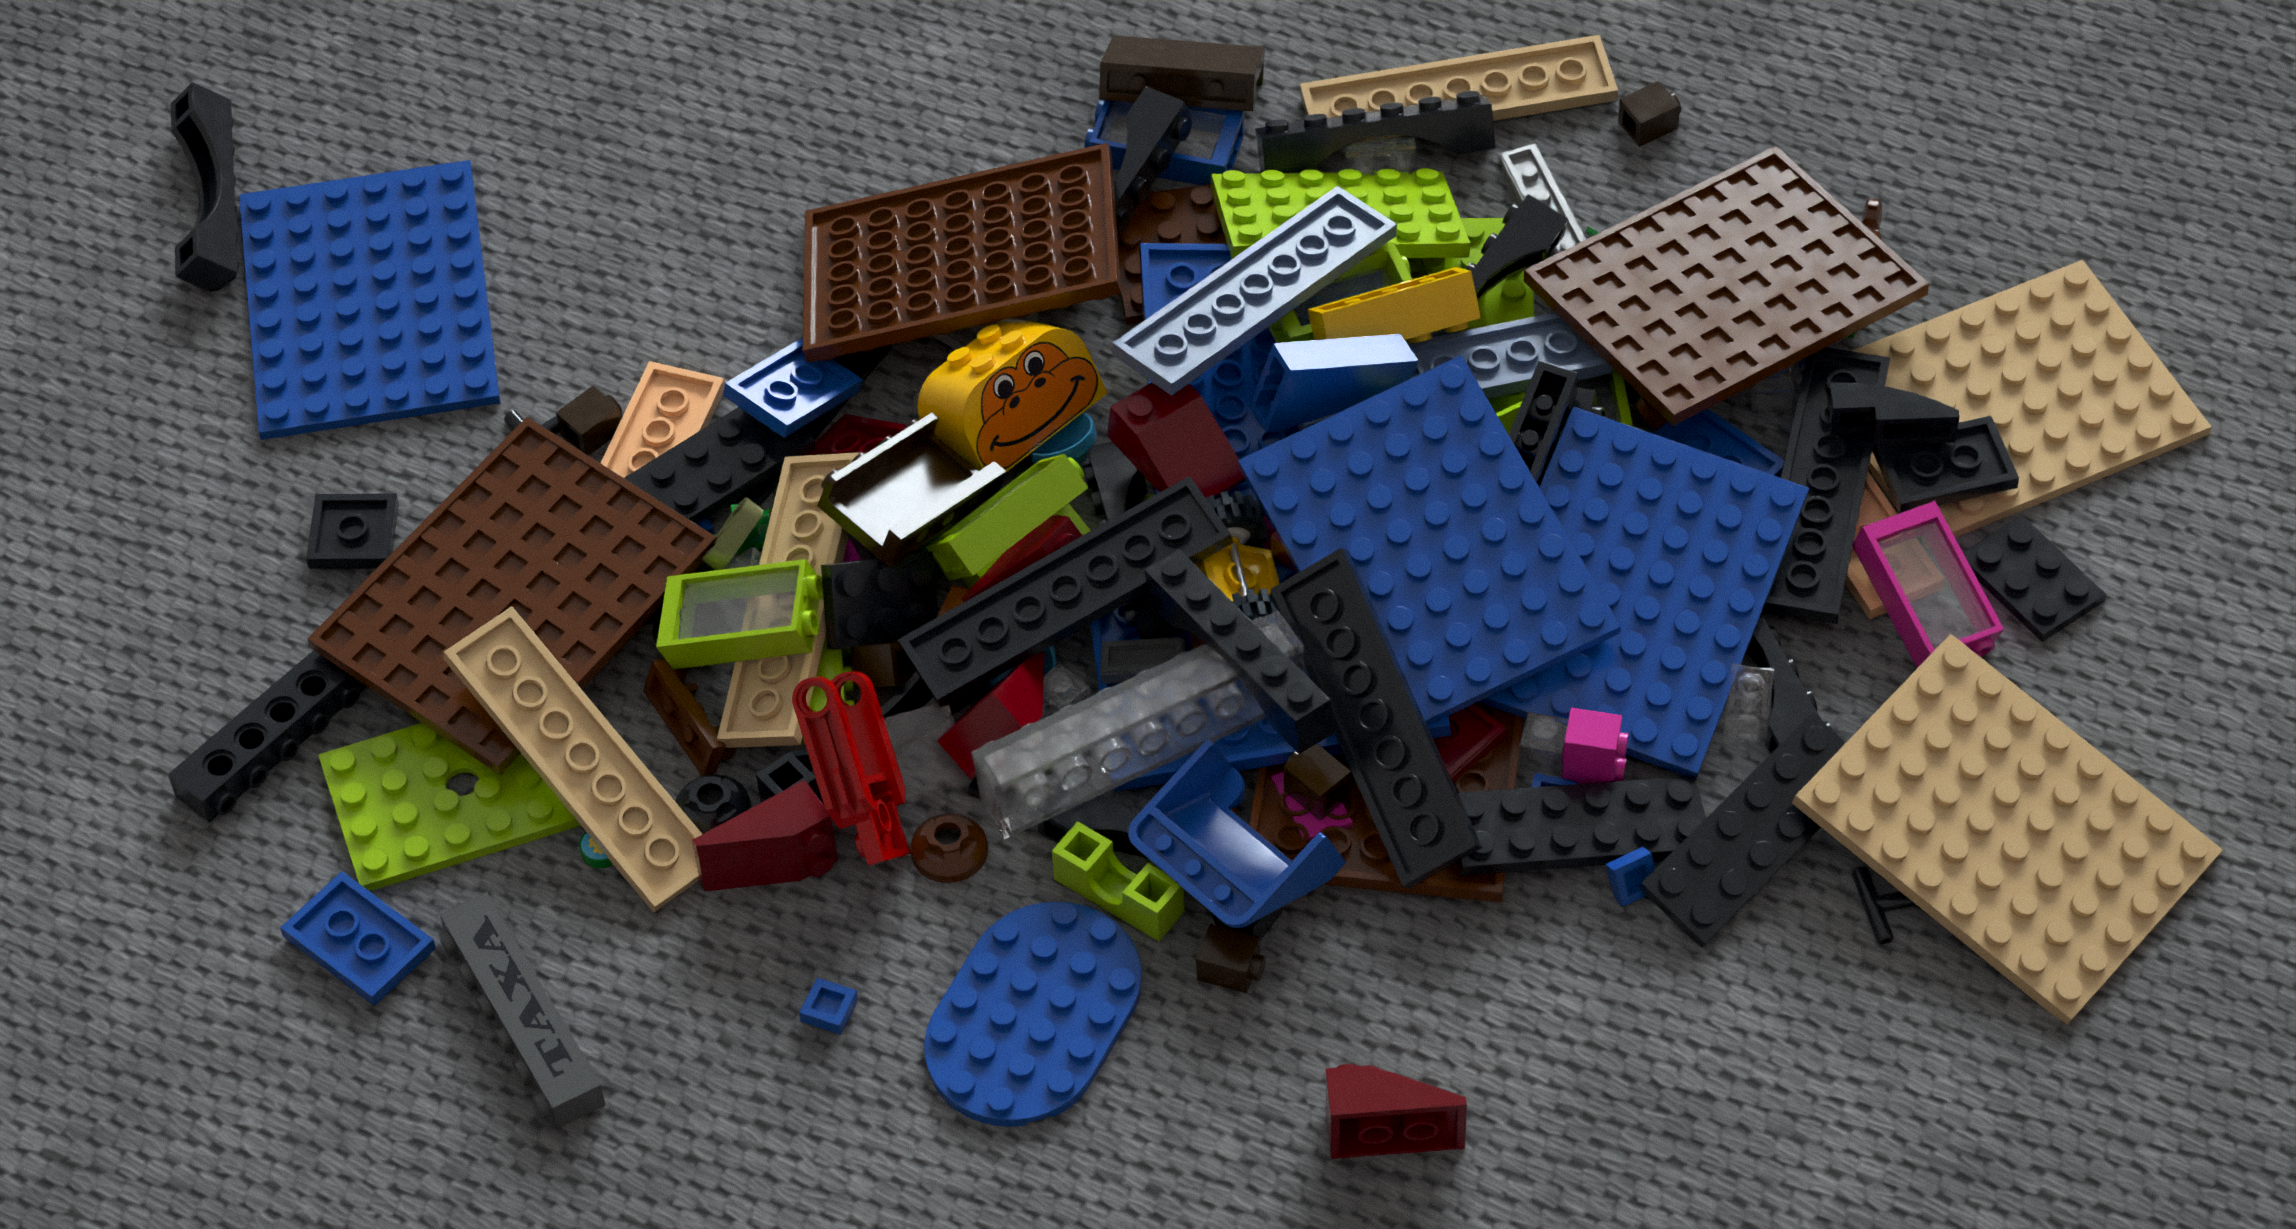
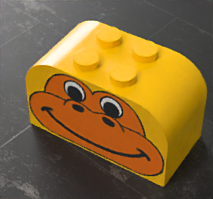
[918,317,1108,472]

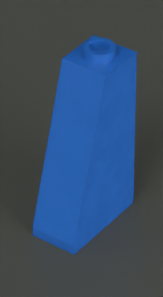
[1249,334,1418,433]

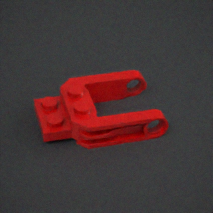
[792,671,911,866]

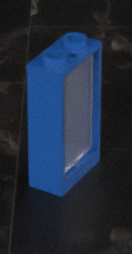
[1084,100,1245,185]

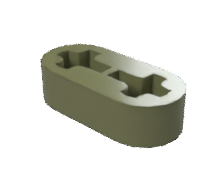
[701,497,764,570]

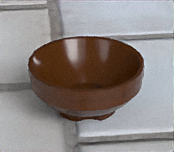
[910,813,989,883]

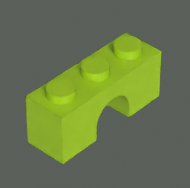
[1052,821,1185,942]

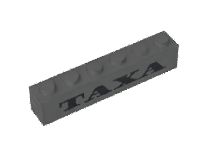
[438,892,606,1129]

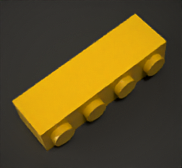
[1308,267,1481,343]

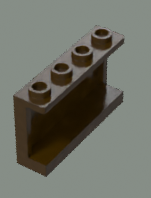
[1099,35,1265,111]
[817,412,1006,568]

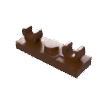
[643,659,737,776]

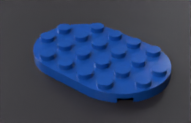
[924,902,1142,1127]

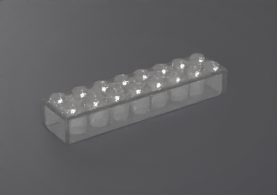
[972,611,1306,840]

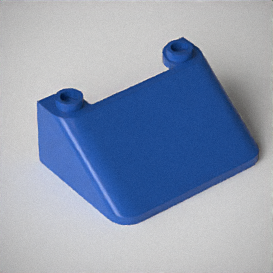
[1128,739,1346,928]

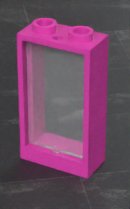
[1853,501,2004,668]

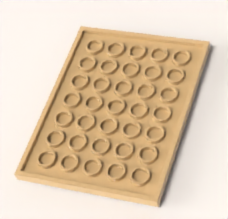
[1852,260,2212,550]
[1792,634,2223,1025]

